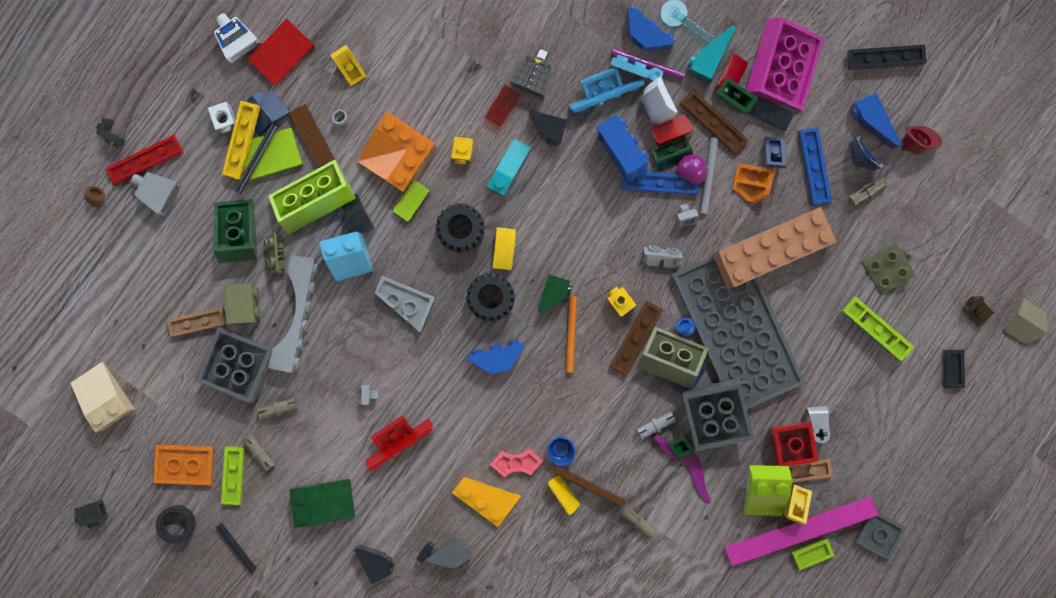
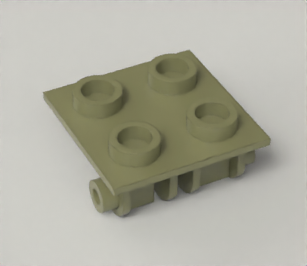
[264,232,286,274]
[862,243,917,294]

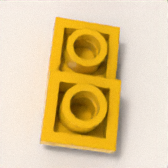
[492,227,516,270]

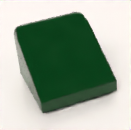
[668,433,695,461]

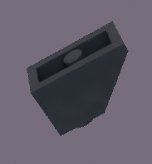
[529,110,567,146]
[342,194,375,234]
[354,545,395,584]

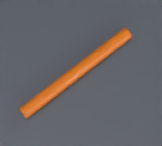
[566,296,577,373]

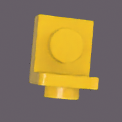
[451,137,473,165]

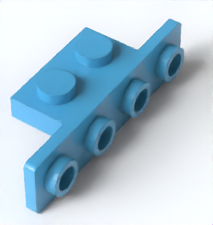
[569,67,644,113]

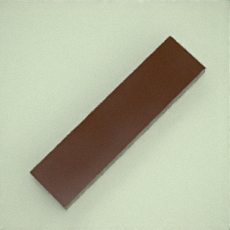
[679,89,749,155]
[289,104,336,168]
[609,300,663,376]
[554,466,626,507]

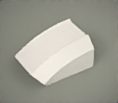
[639,77,677,125]

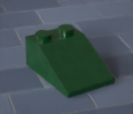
[214,199,257,263]
[289,479,355,528]

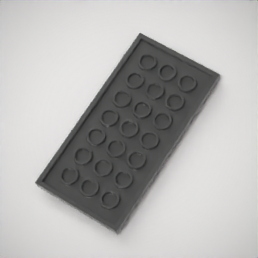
[672,256,805,409]

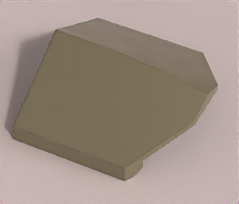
[1002,298,1049,344]

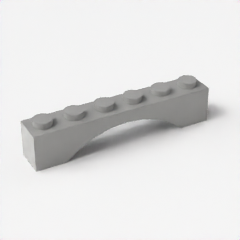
[269,255,319,373]

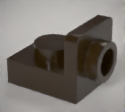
[962,296,994,326]

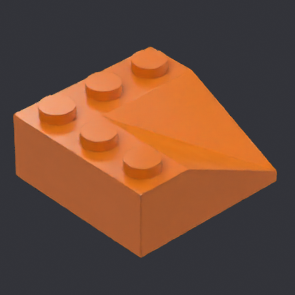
[357,111,436,194]

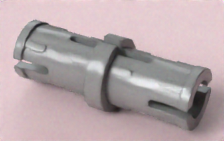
[636,411,676,440]

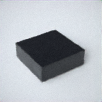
[417,541,435,563]

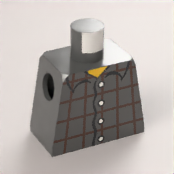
[510,49,552,99]

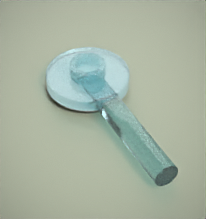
[661,0,715,43]

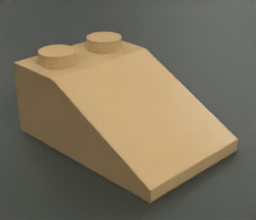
[71,362,135,432]

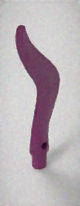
[652,433,711,503]

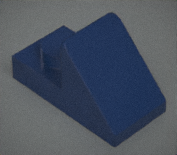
[762,137,786,168]

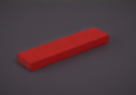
[106,135,184,186]

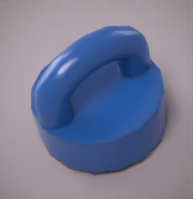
[675,318,696,337]

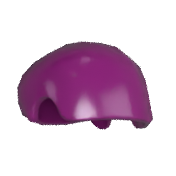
[677,154,708,185]

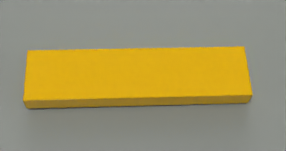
[222,100,261,180]

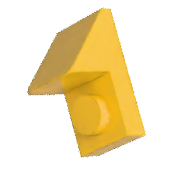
[330,45,367,86]
[784,484,812,525]

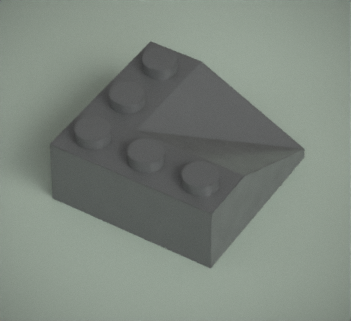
[196,327,272,403]
[683,378,754,451]

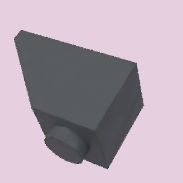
[426,536,472,569]

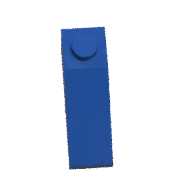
[851,92,901,149]

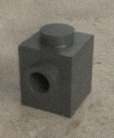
[74,499,108,529]

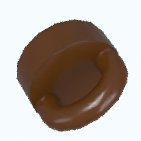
[84,186,105,207]

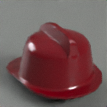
[902,126,942,155]

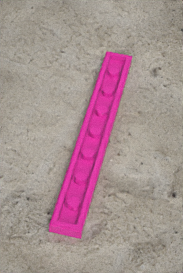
[725,496,878,566]

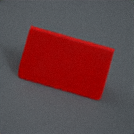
[714,53,749,90]
[650,115,694,146]

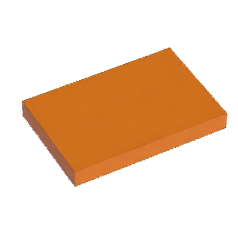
[153,444,214,486]

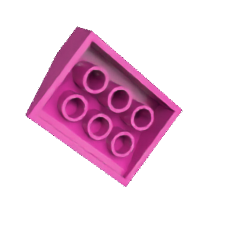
[746,17,824,111]

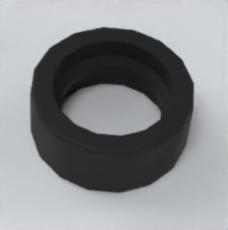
[156,505,196,543]

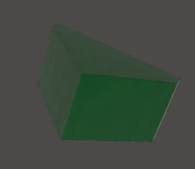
[716,78,759,114]

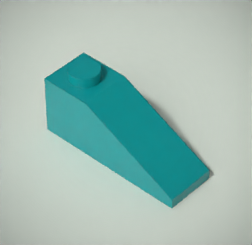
[687,26,736,83]
[487,139,531,198]

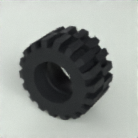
[436,203,485,253]
[466,273,515,321]

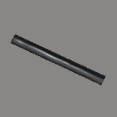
[234,124,278,194]

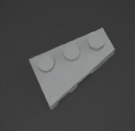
[375,276,435,333]

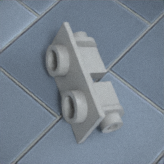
[642,245,683,269]

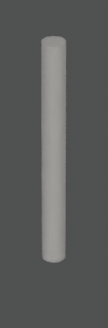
[700,138,718,214]

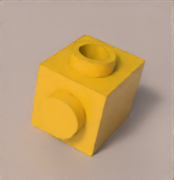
[607,286,636,317]

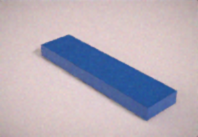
[798,127,832,206]
[621,172,699,195]

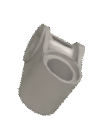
[805,406,830,443]

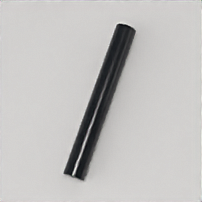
[216,523,257,573]

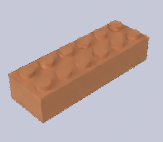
[712,207,837,289]

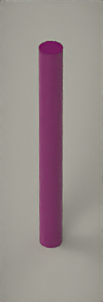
[611,48,685,80]

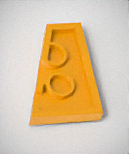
[452,477,521,527]

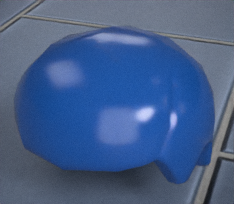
[547,436,576,466]

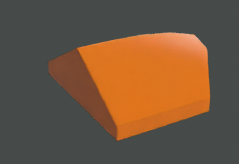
[732,163,775,203]

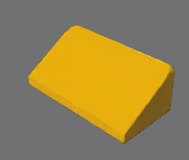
[547,475,580,515]

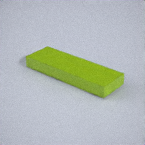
[221,446,245,506]

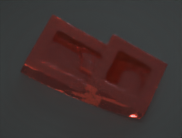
[484,84,521,128]

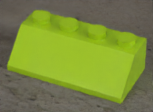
[268,160,356,235]

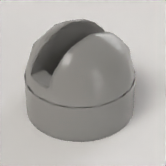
[332,109,349,126]

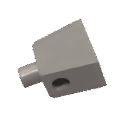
[130,172,182,216]

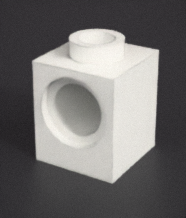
[208,102,236,134]

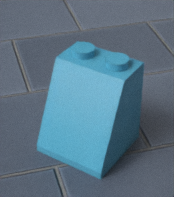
[319,232,373,282]

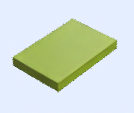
[244,128,303,181]

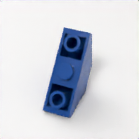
[626,6,675,52]
[467,340,524,374]

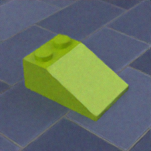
[743,465,793,516]

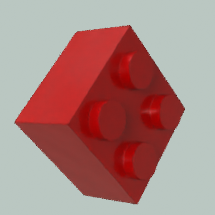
[769,421,818,466]

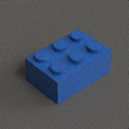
[596,114,649,183]

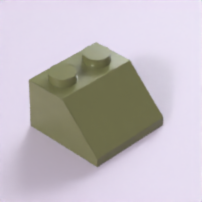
[223,284,261,324]

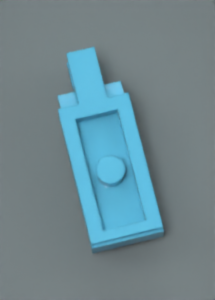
[611,55,663,80]

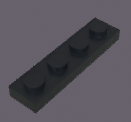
[847,44,927,70]

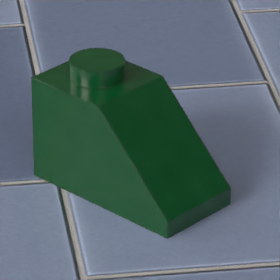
[537,274,573,312]

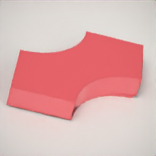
[490,448,544,478]

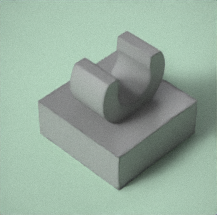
[677,203,698,228]
[357,384,378,405]

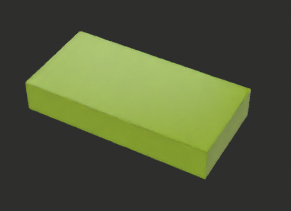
[393,180,430,222]
[791,537,835,571]

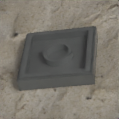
[854,512,907,561]

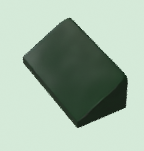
[650,136,693,171]

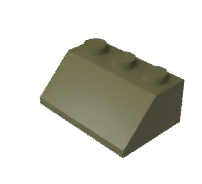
[638,327,709,389]

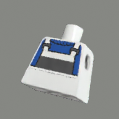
[214,13,261,64]

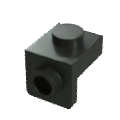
[96,117,126,147]

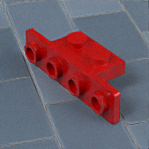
[366,415,434,471]

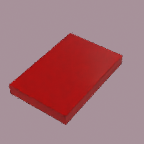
[247,18,315,86]

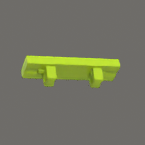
[842,296,914,361]

